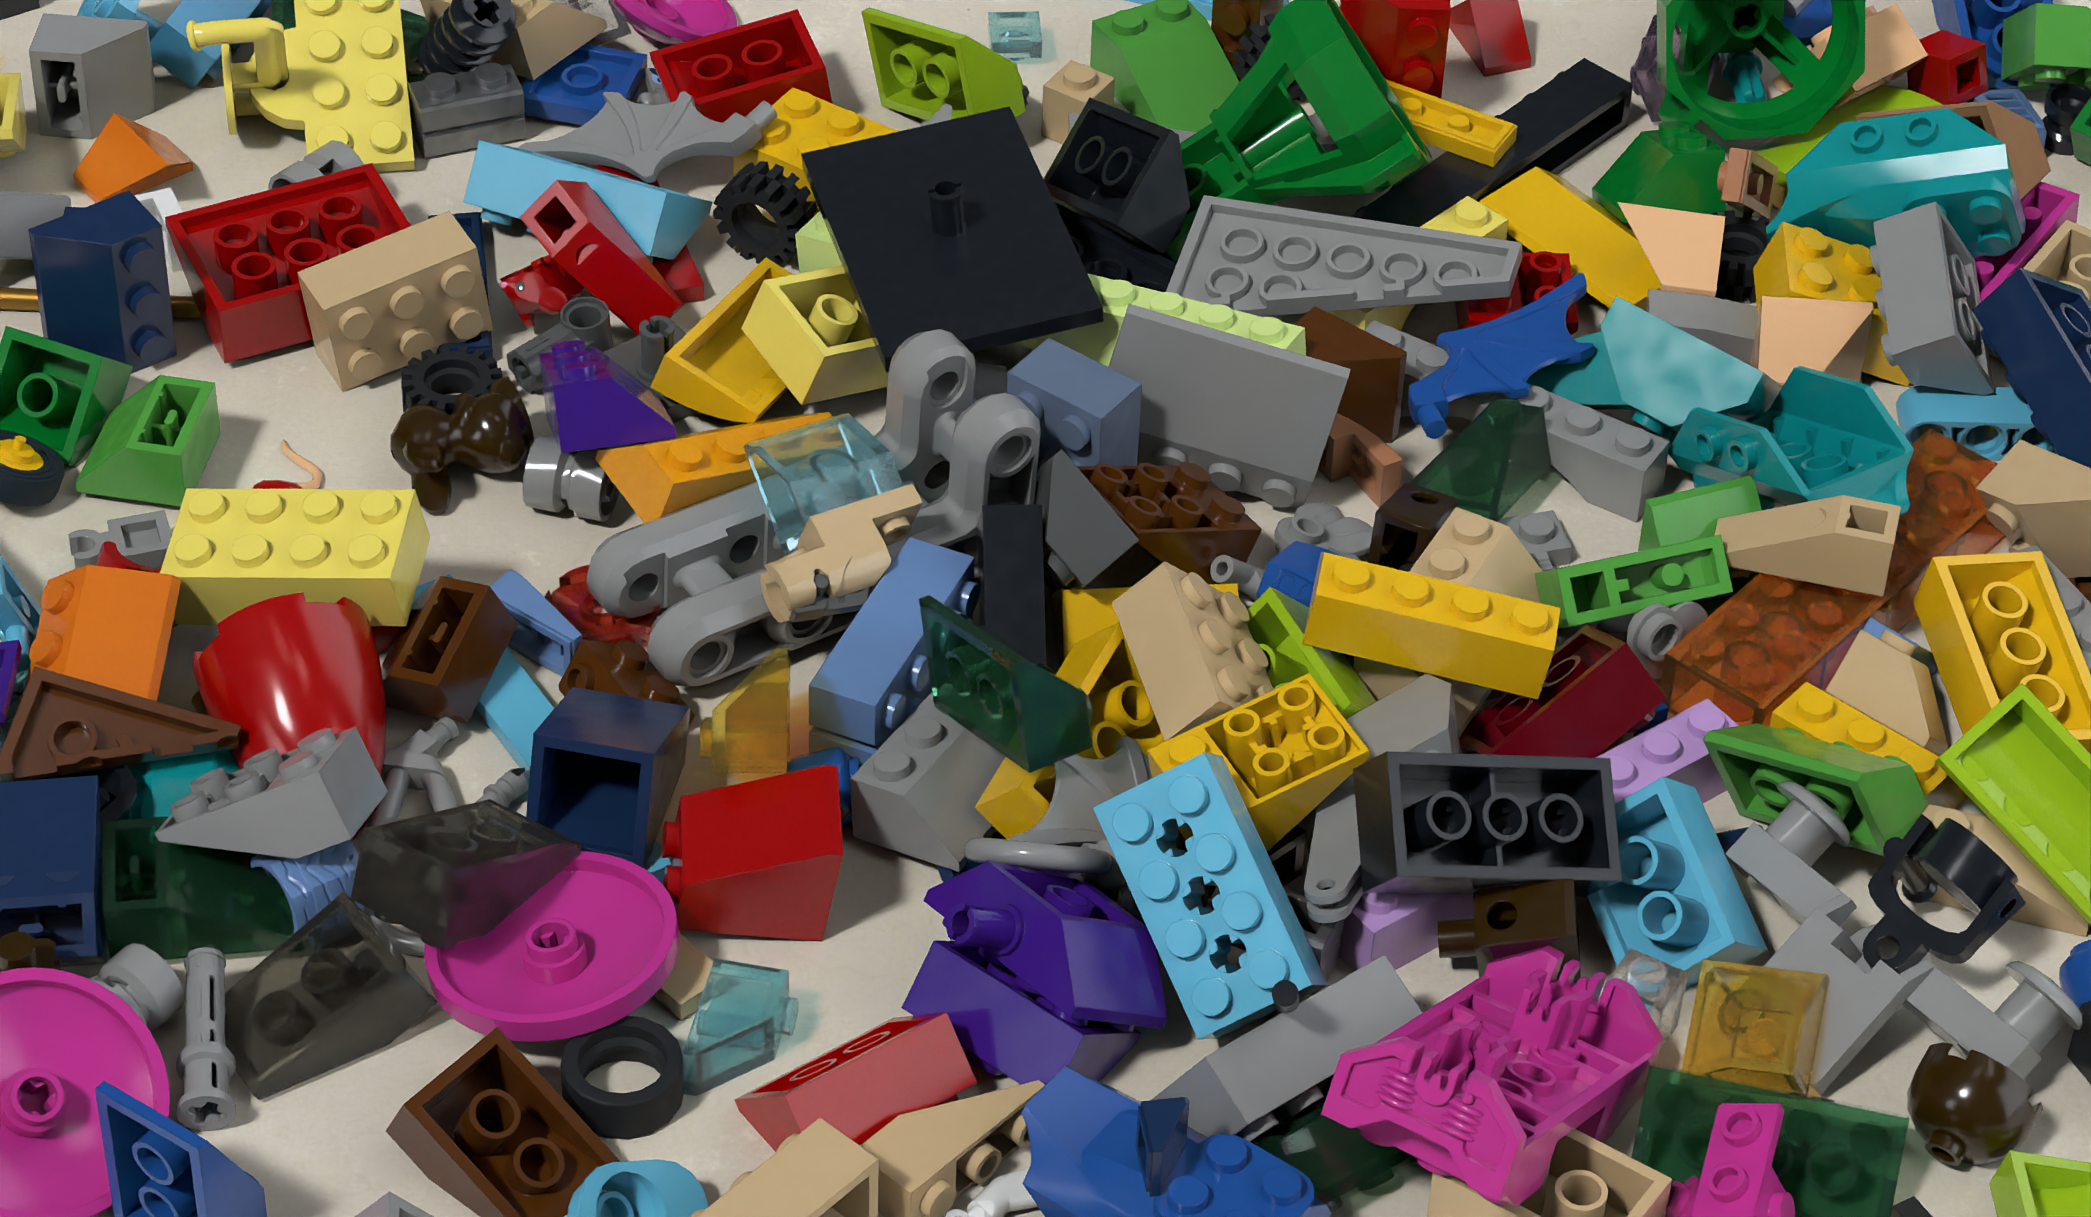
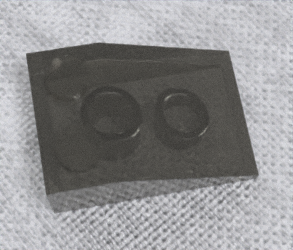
[351,799,582,948]
[225,891,438,1100]

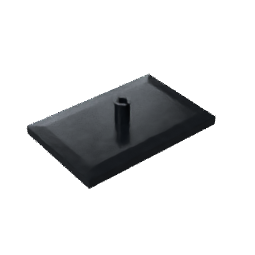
[801,106,1104,373]

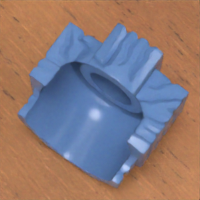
[250,840,368,947]

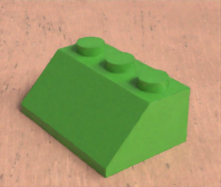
[1703,723,1928,856]

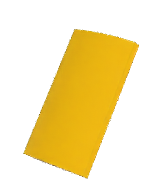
[650,257,793,423]

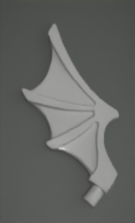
[518,91,777,183]
[1008,736,1152,847]

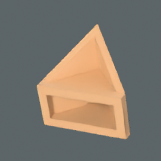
[1617,202,1725,297]

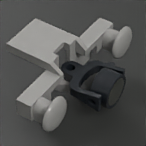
[1724,780,2083,1094]

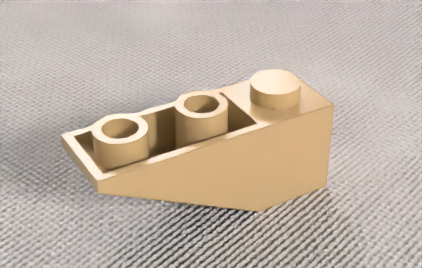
[1714,495,1901,597]
[860,1080,1045,1217]

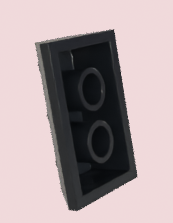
[1044,97,1190,254]

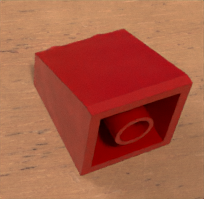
[661,765,843,941]

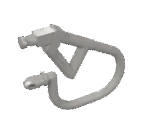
[358,717,544,956]

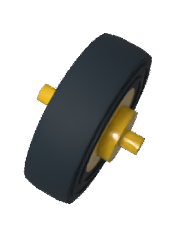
[0,430,64,506]

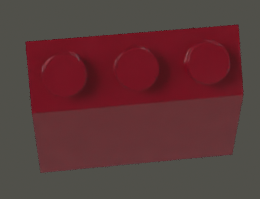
[1459,624,1667,758]

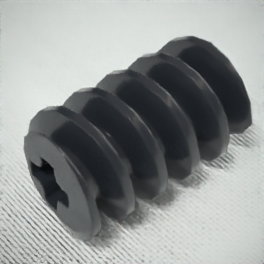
[417,0,517,76]

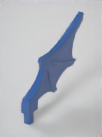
[1408,273,1595,439]

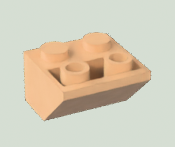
[1772,3,1928,111]

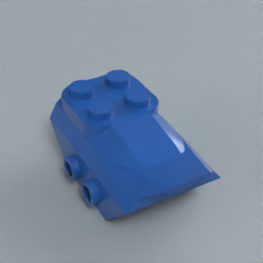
[1021,1066,1332,1217]

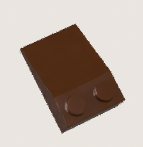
[386,1027,621,1217]

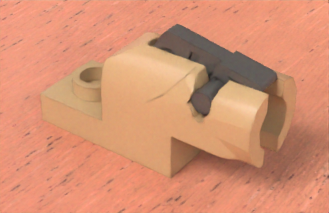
[760,483,923,624]

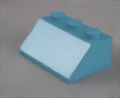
[1587,777,1768,1000]

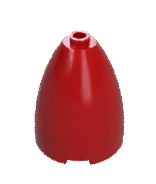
[192,593,386,841]

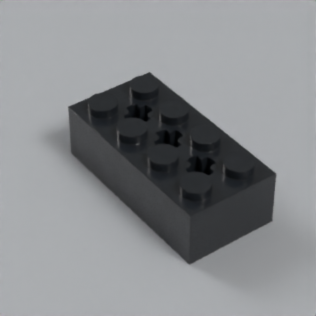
[1353,751,1622,896]

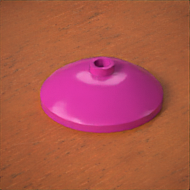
[610,0,737,45]

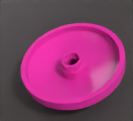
[424,851,680,1042]
[0,967,170,1217]

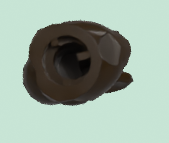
[390,377,534,515]

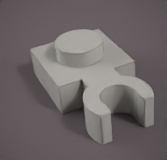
[68,510,172,569]

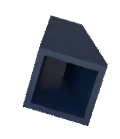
[523,687,690,868]

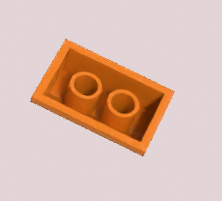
[17,564,181,709]

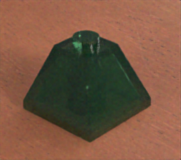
[1409,399,1551,522]

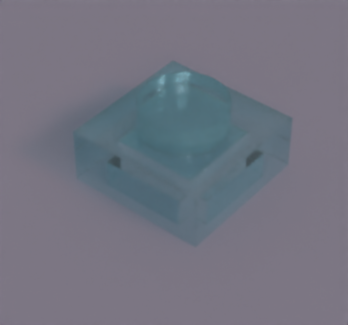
[988,11,1042,61]

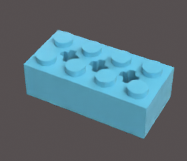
[1093,752,1328,1040]

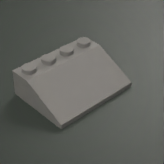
[1108,304,1351,509]

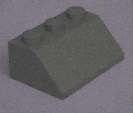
[1034,449,1139,592]

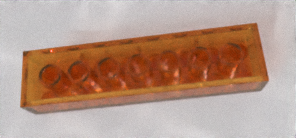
[1660,428,2006,727]

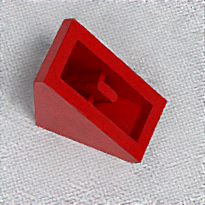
[1449,0,1532,77]

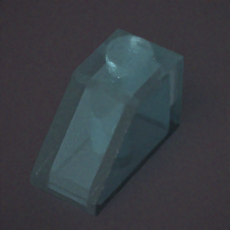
[683,958,799,1096]

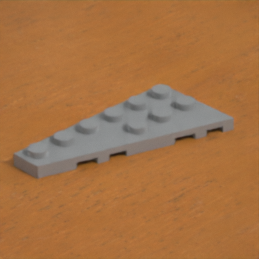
[1166,195,1522,317]

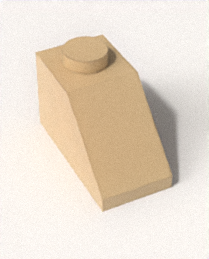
[1825,629,1948,756]

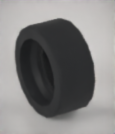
[560,1016,685,1139]

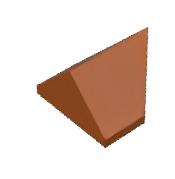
[73,113,193,203]

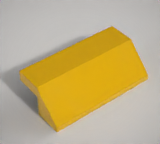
[1479,166,1660,311]

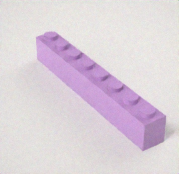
[1334,698,1739,972]

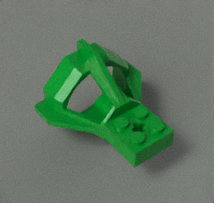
[1166,0,1433,263]
[1657,0,1866,140]

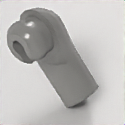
[1210,555,1264,600]

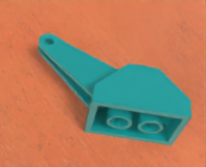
[1526,296,1782,441]

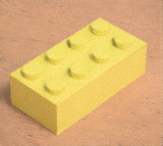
[160,488,430,626]

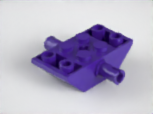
[923,861,1167,1032]

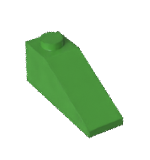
[1534,534,1733,629]

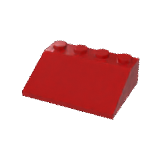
[165,163,411,363]

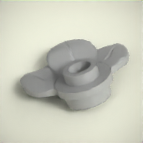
[1274,502,1373,561]
[1627,601,1709,680]

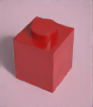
[1907,29,1988,105]

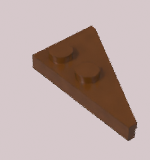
[0,666,242,782]

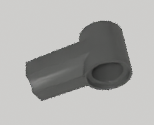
[507,296,613,394]

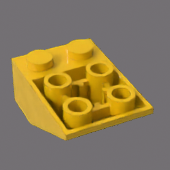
[1147,673,1370,851]

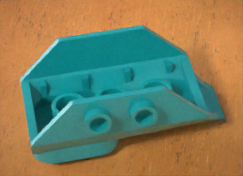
[1766,108,2026,257]
[1668,366,1914,515]

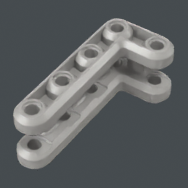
[586,329,1041,687]

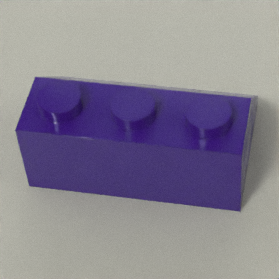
[539,340,676,453]
[901,941,1141,1085]

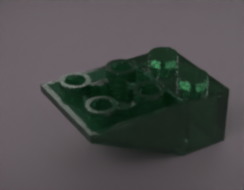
[102,817,302,960]

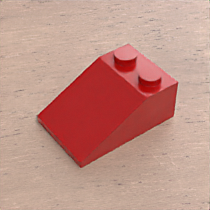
[649,9,833,123]

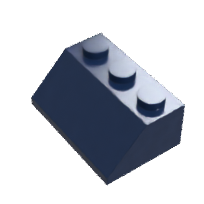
[28,191,177,374]

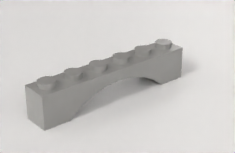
[1364,320,1670,523]

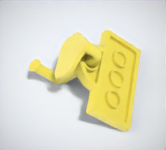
[186,0,415,173]

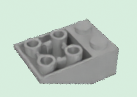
[155,726,388,859]

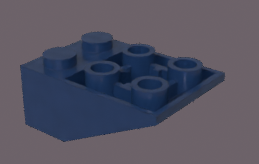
[0,775,108,967]

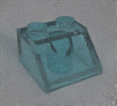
[744,413,903,555]

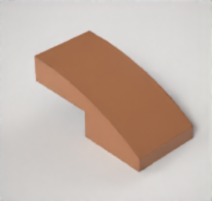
[1318,413,1403,507]

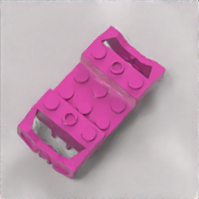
[1321,946,1664,1206]

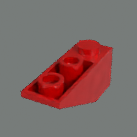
[520,180,684,335]

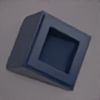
[1135,1097,1189,1197]

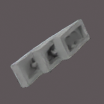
[1646,289,1863,383]

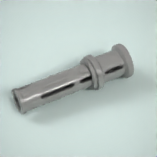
[176,947,236,1131]

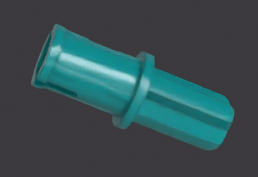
[1722,51,1767,103]

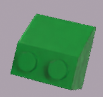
[1592,121,1726,223]
[0,326,133,466]

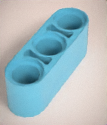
[1896,385,2057,461]

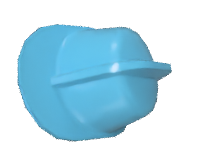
[563,1159,709,1217]

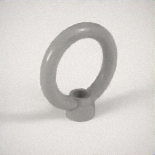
[964,837,1125,890]

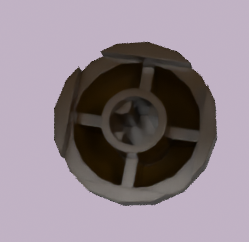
[1907,1042,2043,1166]

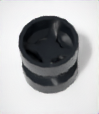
[2042,83,2091,156]

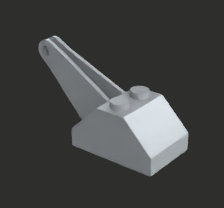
[1303,673,1461,923]

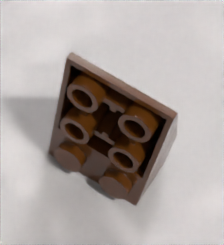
[1077,462,1262,584]

